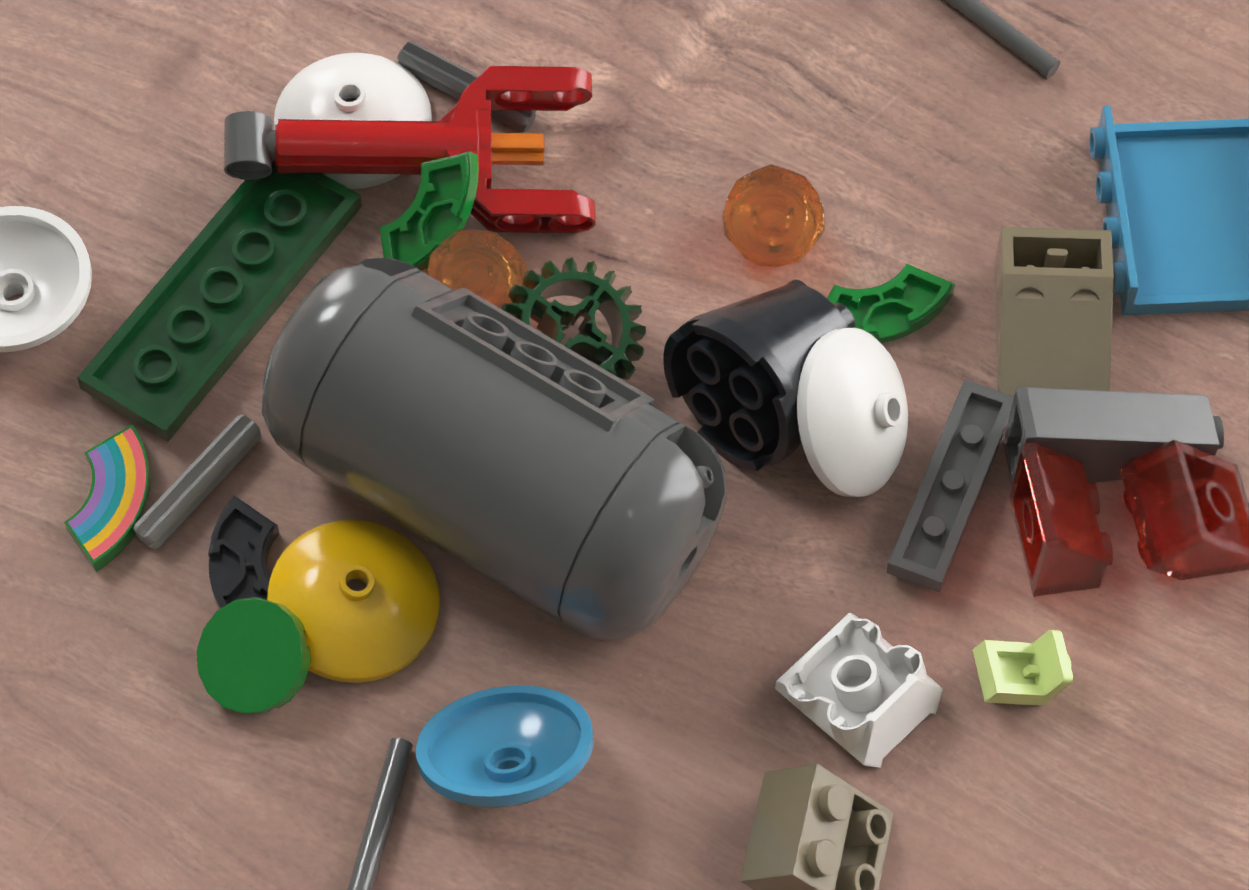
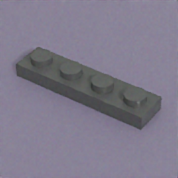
[886,379,1014,593]

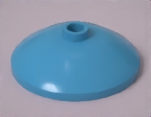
[416,685,594,808]

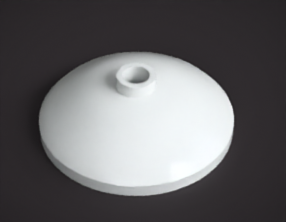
[274,53,432,189]
[0,206,92,352]
[797,328,908,497]

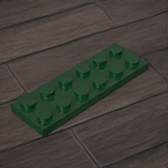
[77,162,362,442]

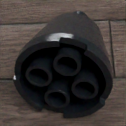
[663,279,856,471]

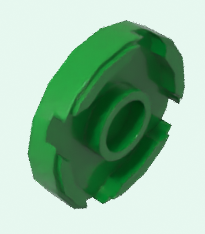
[196,597,311,715]

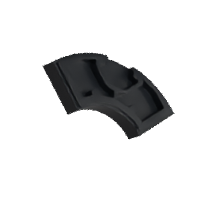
[208,495,279,609]

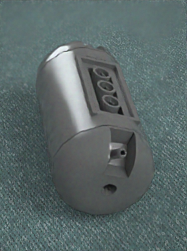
[262,257,727,641]

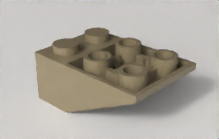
[994,227,1114,397]

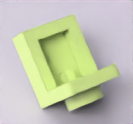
[972,630,1073,706]

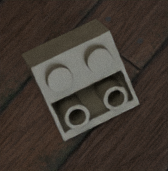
[740,763,894,890]

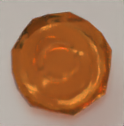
[722,164,825,267]
[426,229,528,309]

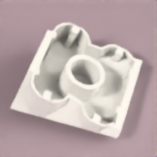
[775,612,943,768]

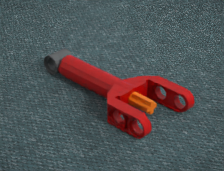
[224,66,596,233]

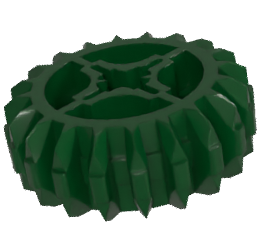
[501,257,646,379]

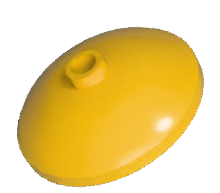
[267,520,440,683]

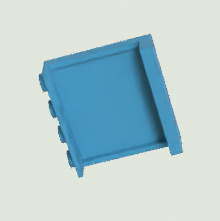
[1089,106,1249,316]

